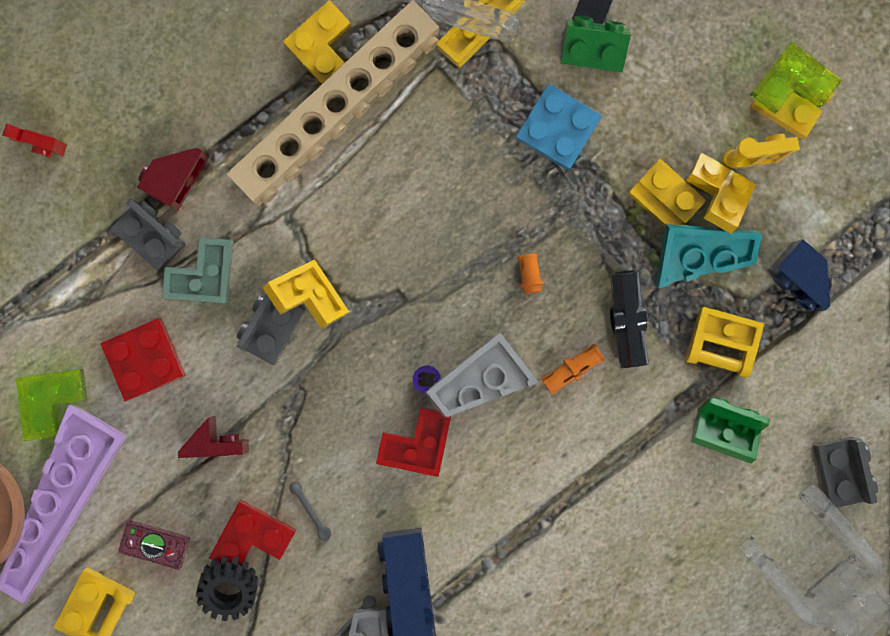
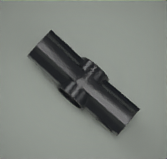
[610,270,649,368]

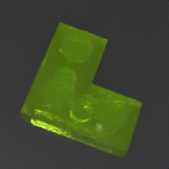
[749,42,842,114]
[16,369,87,441]

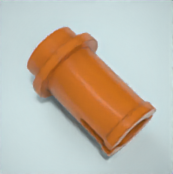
[517,253,545,294]

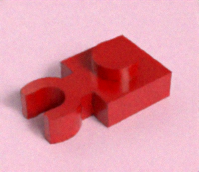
[2,124,67,158]

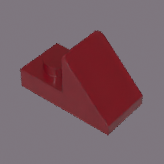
[178,416,249,458]

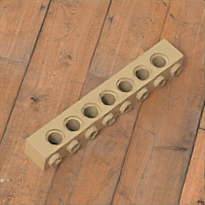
[227,0,440,206]

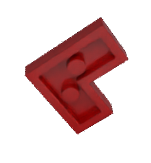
[376,407,451,477]
[209,500,296,565]

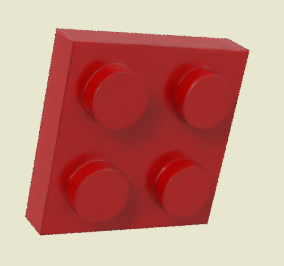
[100,318,186,402]

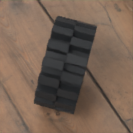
[196,556,258,621]

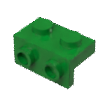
[560,16,631,73]
[691,397,770,464]

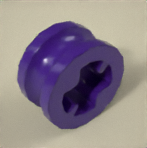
[413,365,441,394]

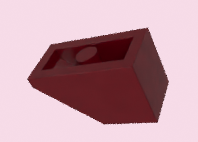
[137,148,209,211]

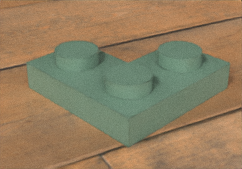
[162,238,233,304]

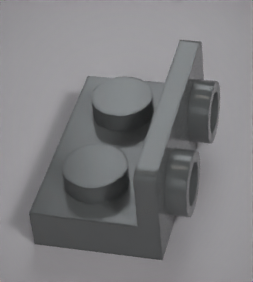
[111,199,185,272]
[236,294,306,365]
[814,437,878,509]

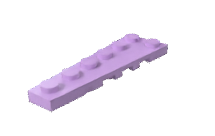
[0,404,127,604]

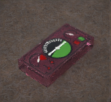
[118,520,191,570]

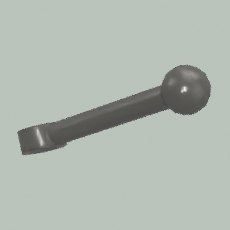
[290,482,331,541]
[335,595,376,636]

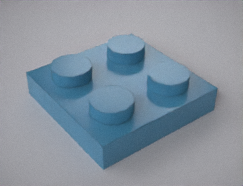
[516,83,602,171]

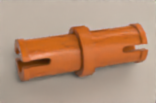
[541,344,605,395]

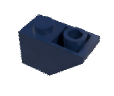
[768,239,830,312]

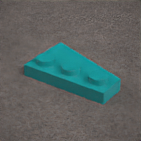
[655,224,762,288]

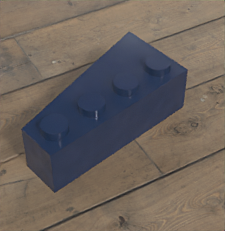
[378,527,436,636]

